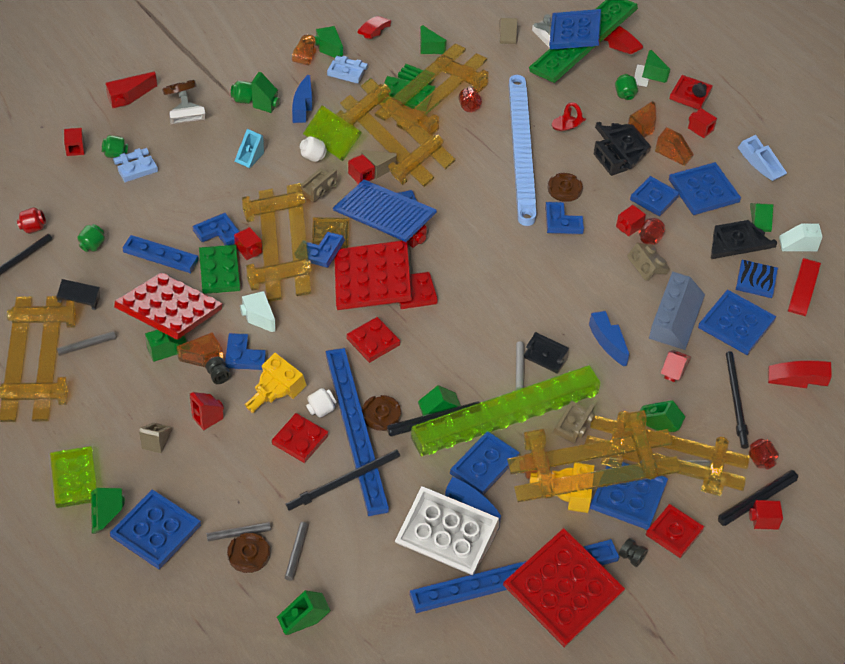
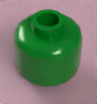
[615,74,638,100]
[230,81,252,104]
[101,135,128,158]
[77,224,105,252]

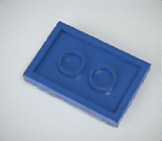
[450,431,520,495]

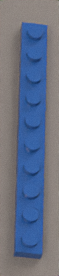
[326,348,389,516]
[409,539,619,613]

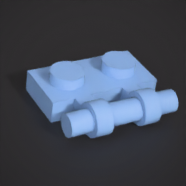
[327,56,368,84]
[113,148,158,183]

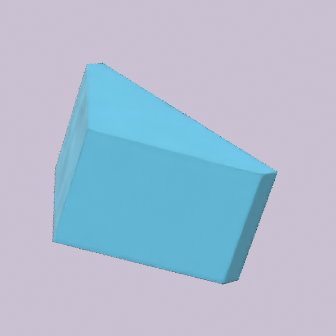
[235,129,264,168]

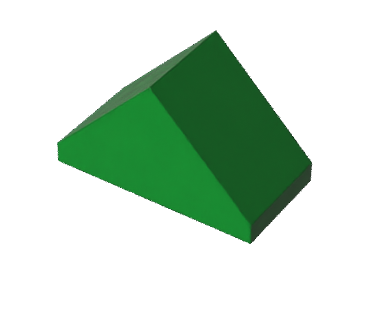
[420,25,447,54]
[642,50,670,83]
[750,203,774,232]
[418,385,461,416]

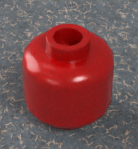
[17,207,46,234]

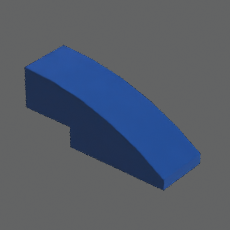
[292,75,312,123]
[589,311,629,366]
[445,477,501,530]

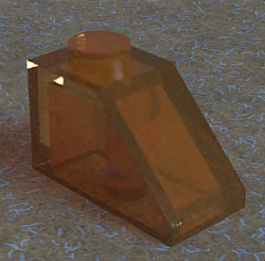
[628,101,656,138]
[655,127,694,166]
[177,332,223,368]

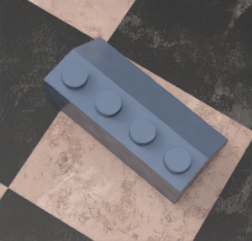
[649,271,705,350]

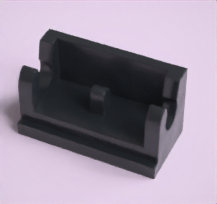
[593,139,628,176]
[56,279,100,310]
[524,332,569,374]

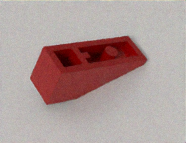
[105,71,157,108]

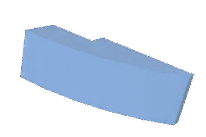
[737,135,787,181]

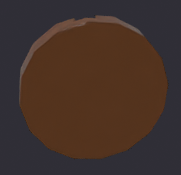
[162,80,197,95]
[547,173,583,202]
[362,395,401,431]
[227,533,270,573]

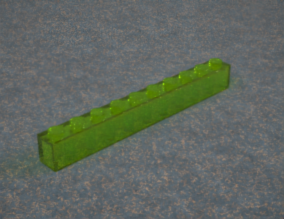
[411,365,601,457]

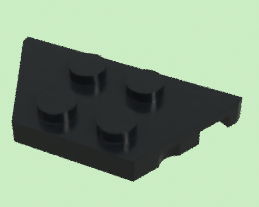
[595,122,651,170]
[711,220,777,259]

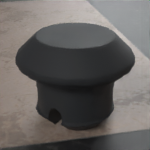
[692,82,707,97]

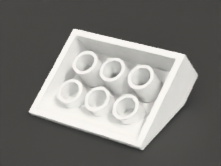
[395,486,499,575]

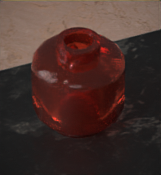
[458,87,482,112]
[638,218,666,245]
[749,438,779,470]

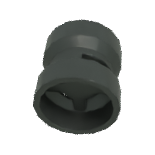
[205,357,231,384]
[618,538,648,567]

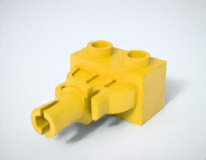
[244,353,307,413]
[529,462,595,513]

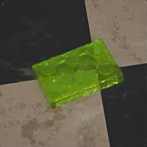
[303,105,362,161]
[50,446,97,508]

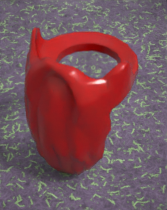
[551,102,586,131]

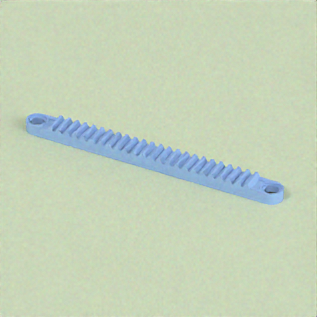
[508,75,536,226]

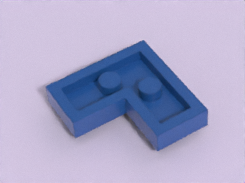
[545,202,584,234]
[193,213,239,245]
[295,232,345,268]
[225,333,266,370]

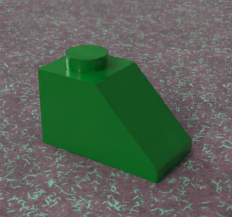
[313,26,343,58]
[251,72,280,113]
[145,330,190,362]
[635,400,686,433]
[91,488,125,534]
[277,590,331,635]

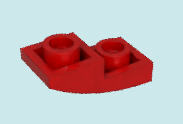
[358,16,391,39]

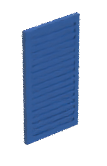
[333,180,437,242]

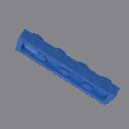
[122,235,199,273]

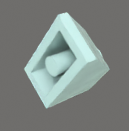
[779,224,822,252]
[240,291,275,332]

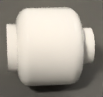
[300,136,327,162]
[306,388,337,418]

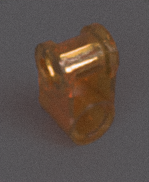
[292,34,316,66]

